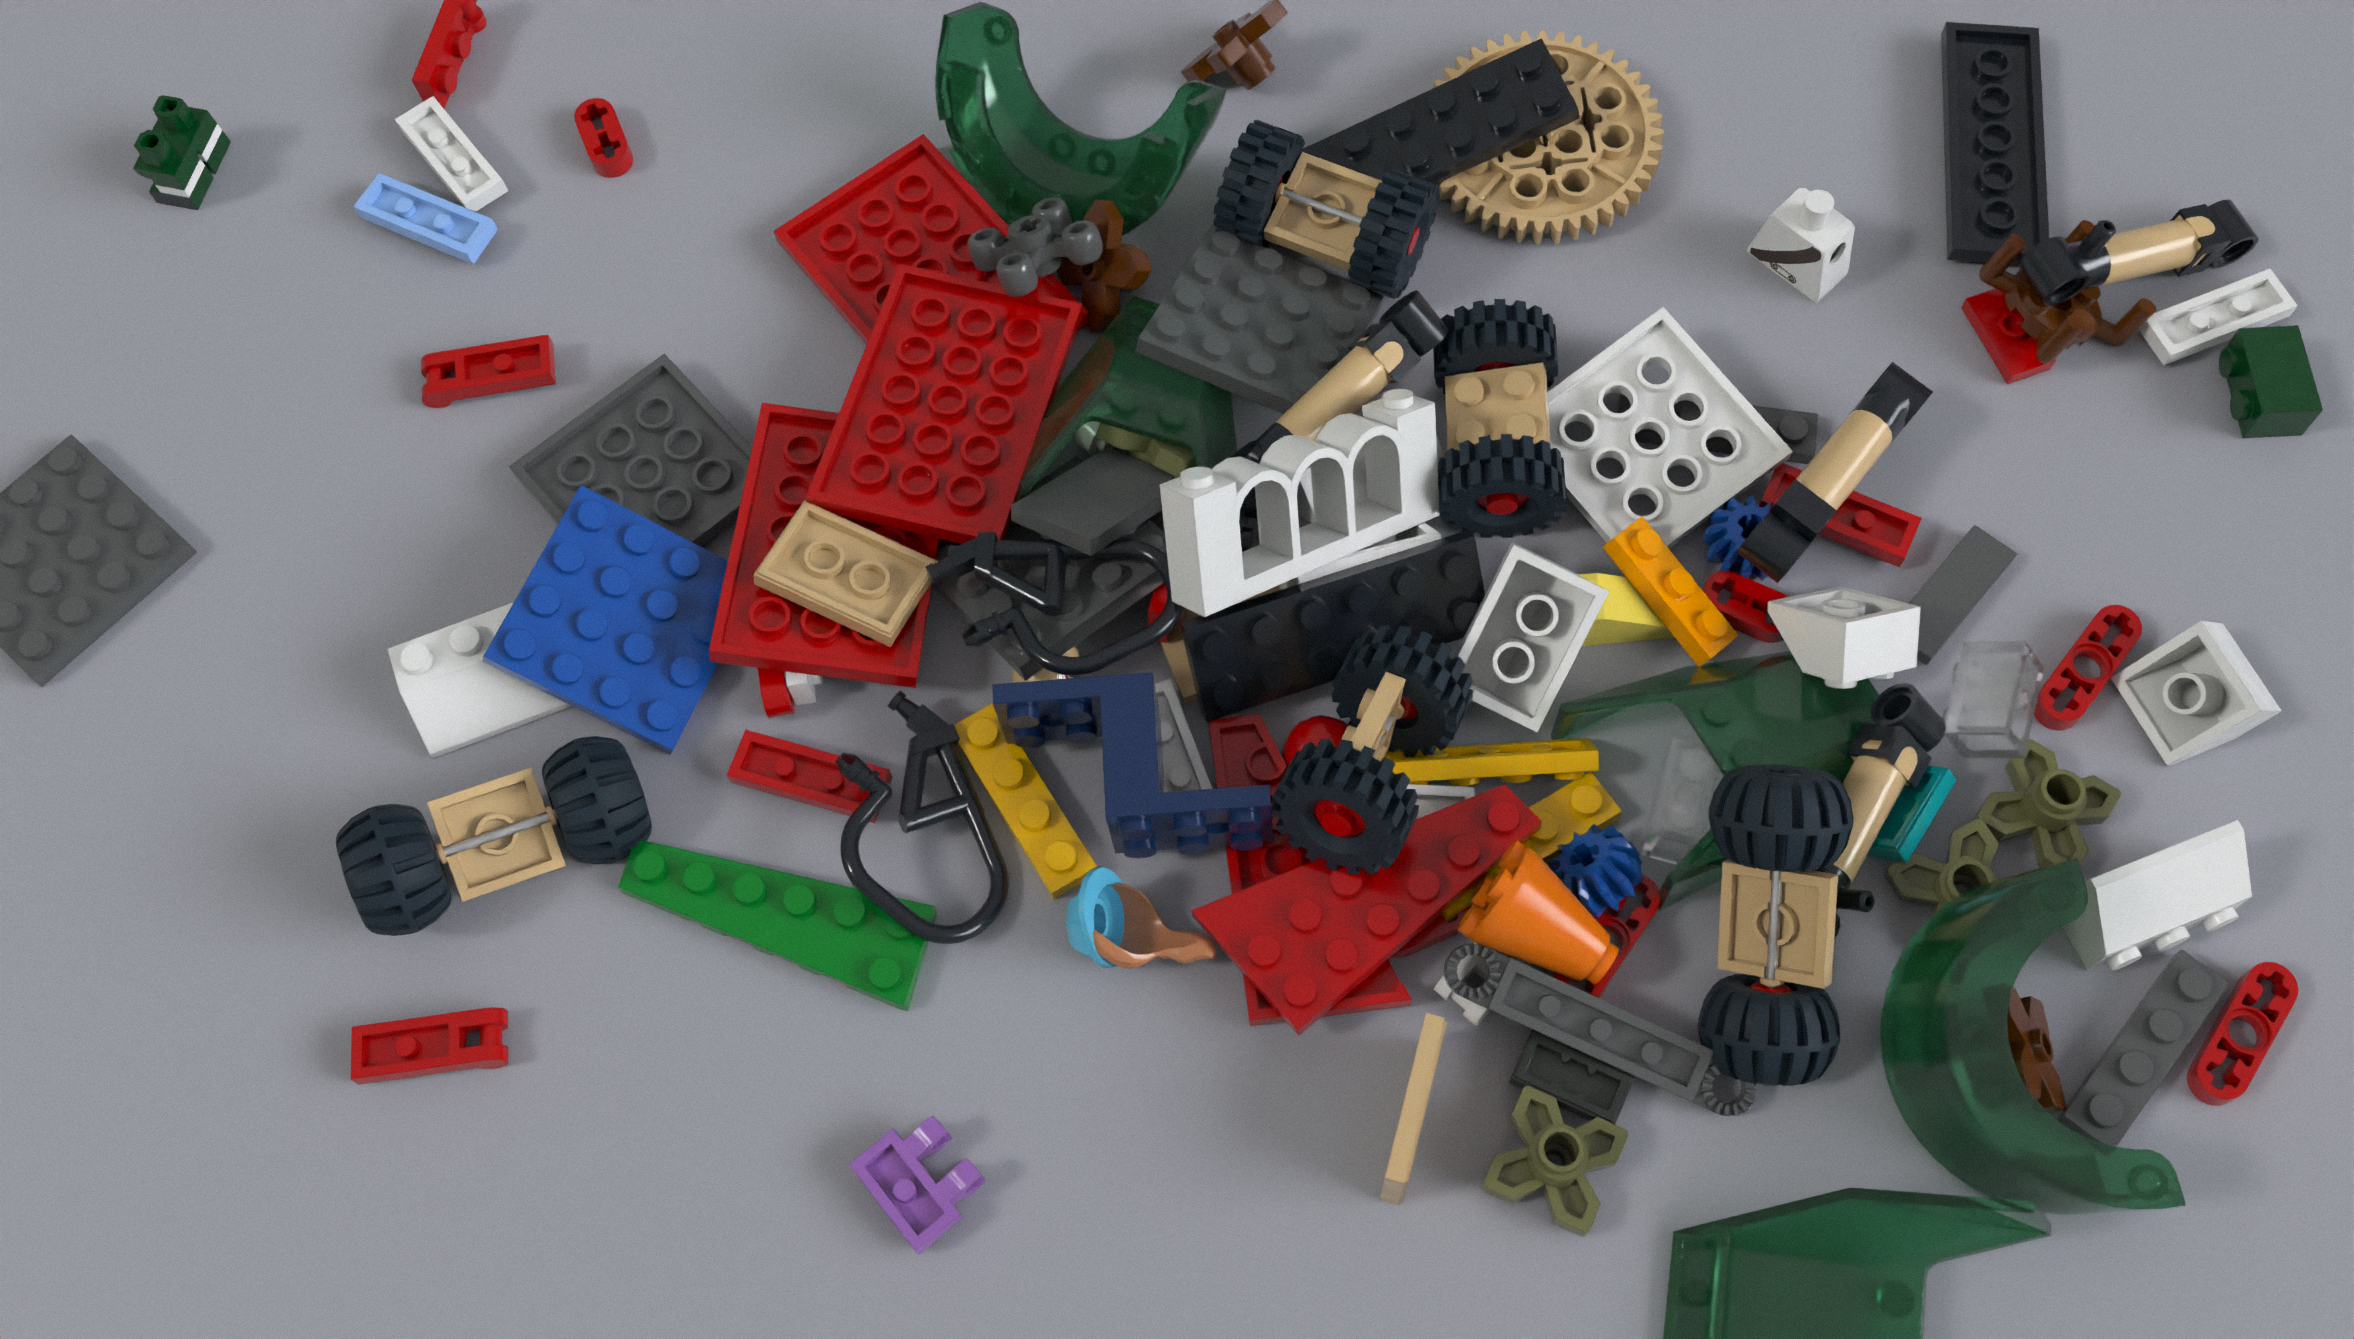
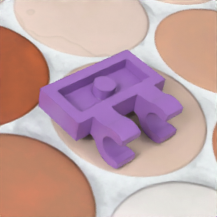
[849,1115,986,1255]

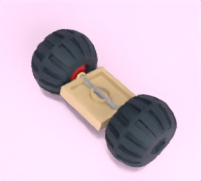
[336,736,652,936]
[1698,764,1854,1086]

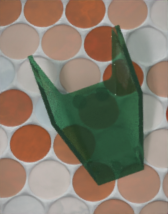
[1011,296,1237,526]
[1551,651,1879,911]
[1663,1188,2051,1339]

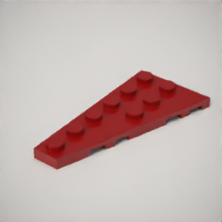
[1208,714,1412,1026]
[1191,784,1542,1036]

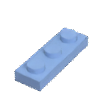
[353,173,498,265]

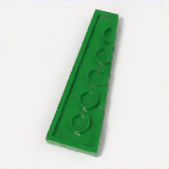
[618,840,937,1011]

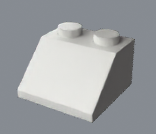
[1767,586,1921,689]
[2111,621,2282,766]

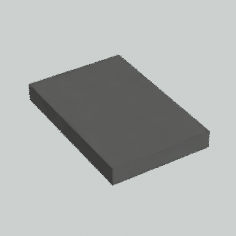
[1011,447,1178,556]

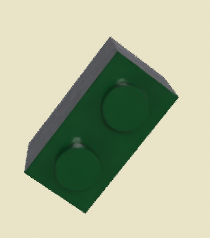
[2219,325,2323,439]

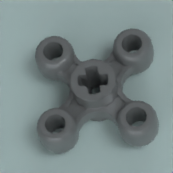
[967,197,1103,297]

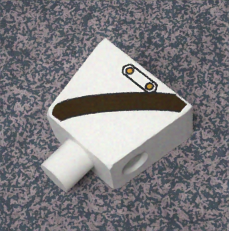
[1747,188,1855,304]

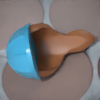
[1064,866,1217,969]

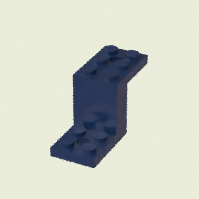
[992,672,1274,858]

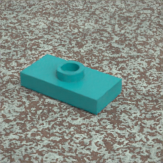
[1867,765,1957,863]

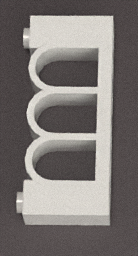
[1160,389,1440,617]

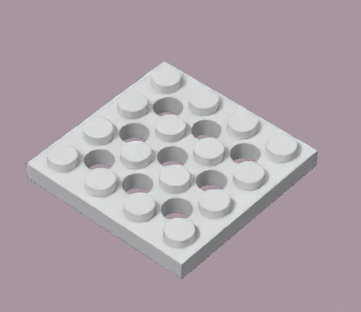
[1547,307,1793,548]

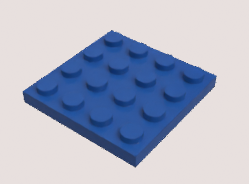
[482,485,728,755]

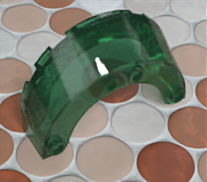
[935,2,1227,236]
[1879,858,2186,1215]

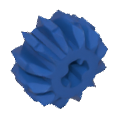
[1703,495,1774,581]
[1548,824,1644,918]

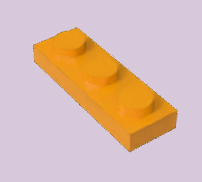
[1603,516,1738,667]

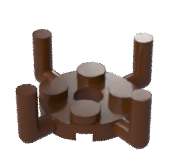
[1979,220,2156,363]

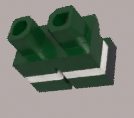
[133,95,231,210]

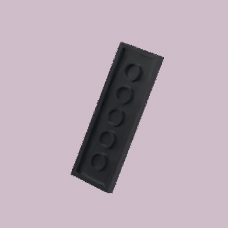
[1941,22,2049,265]
[1303,38,1580,184]
[1179,530,1485,722]

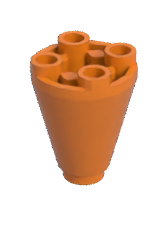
[1457,840,1619,984]

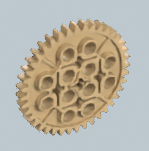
[1433,30,1664,244]

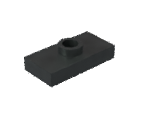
[1508,1029,1635,1124]

